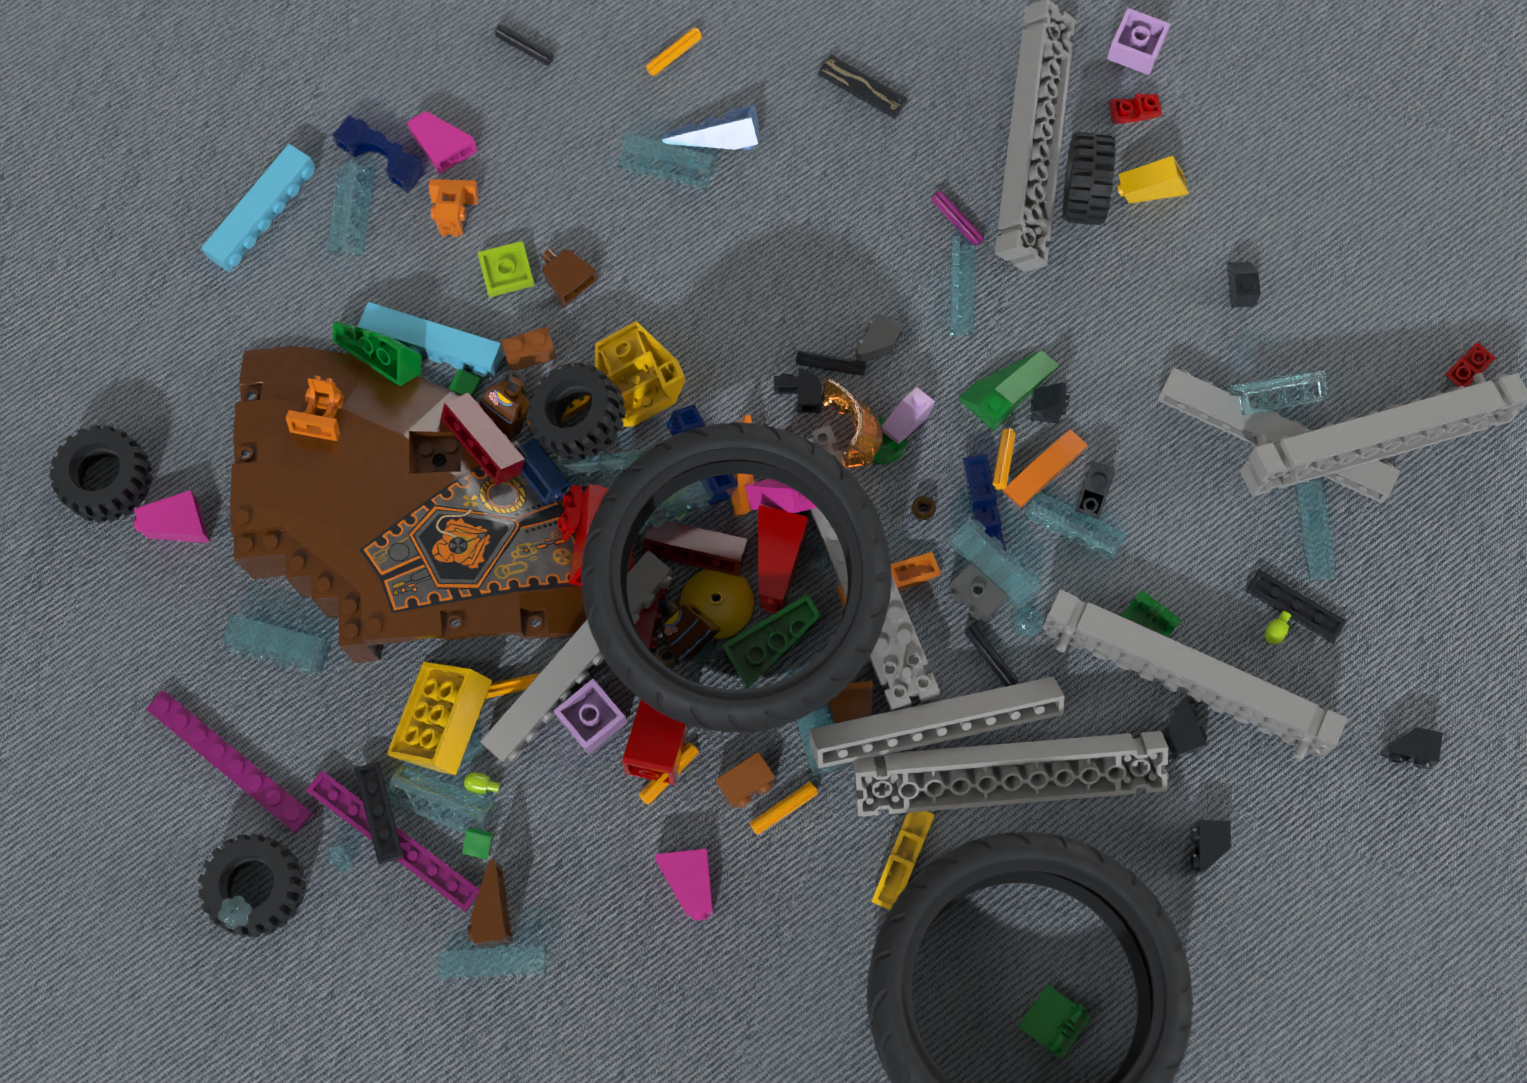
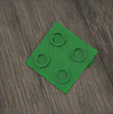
[1121,590,1182,637]
[1018,984,1092,1060]

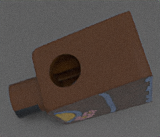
[479,377,529,439]
[660,599,721,662]

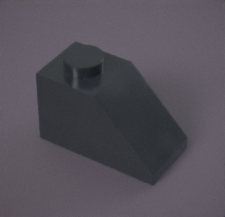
[1227,262,1261,307]

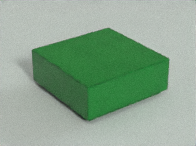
[449,368,482,398]
[462,827,493,860]

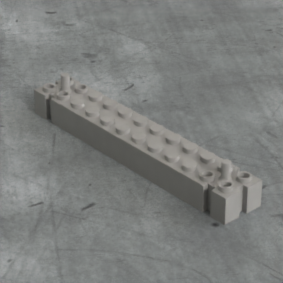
[995,0,1076,272]
[1240,373,1527,497]
[800,425,940,711]
[1042,590,1348,760]
[853,731,1168,817]

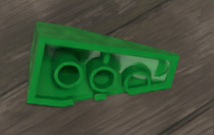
[333,321,421,386]
[958,350,1059,431]

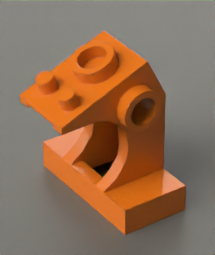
[428,179,479,237]
[286,376,344,441]

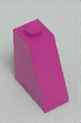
[406,111,478,174]
[745,479,817,513]
[133,490,210,543]
[655,849,713,921]

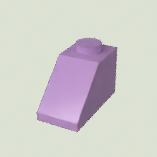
[880,387,935,444]

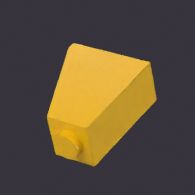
[1117,156,1189,203]

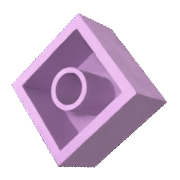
[1107,8,1171,75]
[554,679,628,755]

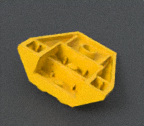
[595,321,686,427]

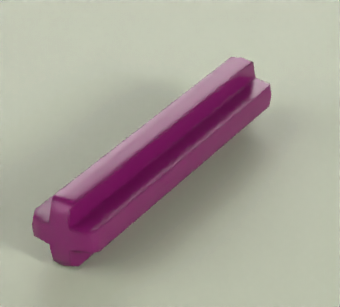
[932,191,984,247]

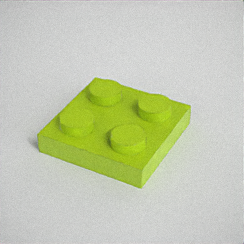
[477,241,535,298]

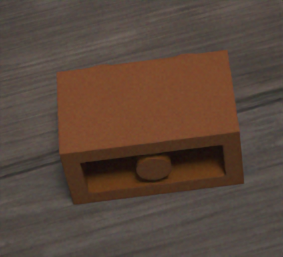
[501,326,557,371]
[715,752,776,810]

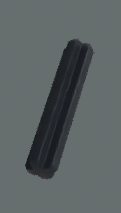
[494,24,554,66]
[796,351,866,376]
[965,624,1018,687]

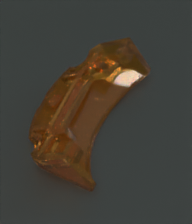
[822,377,883,468]

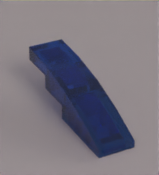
[963,454,1006,558]

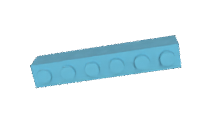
[201,144,316,272]
[357,302,504,377]

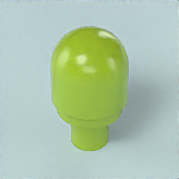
[1264,611,1291,645]
[464,772,500,795]

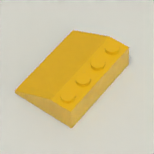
[386,662,492,775]

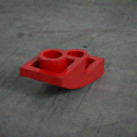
[1109,94,1162,124]
[1444,342,1496,388]
[558,485,583,540]

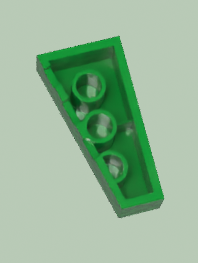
[721,594,821,689]

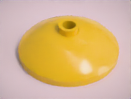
[680,569,754,640]

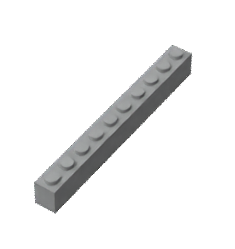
[1157,367,1400,503]
[480,550,674,764]
[809,677,1064,769]

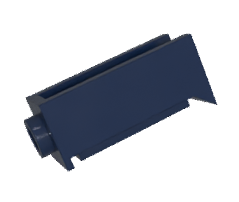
[517,439,571,504]

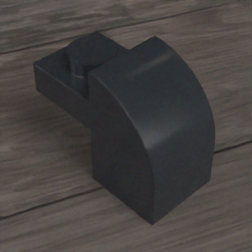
[774,368,822,413]

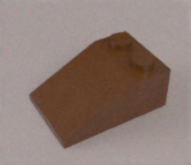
[467,859,513,949]

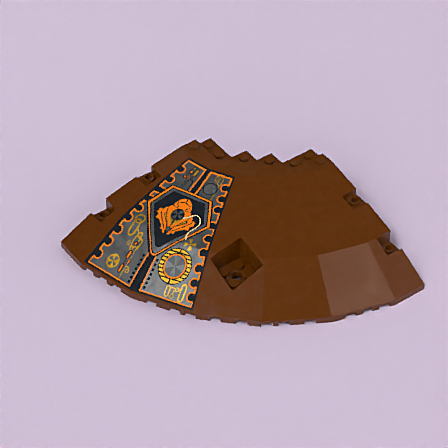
[230,346,587,663]

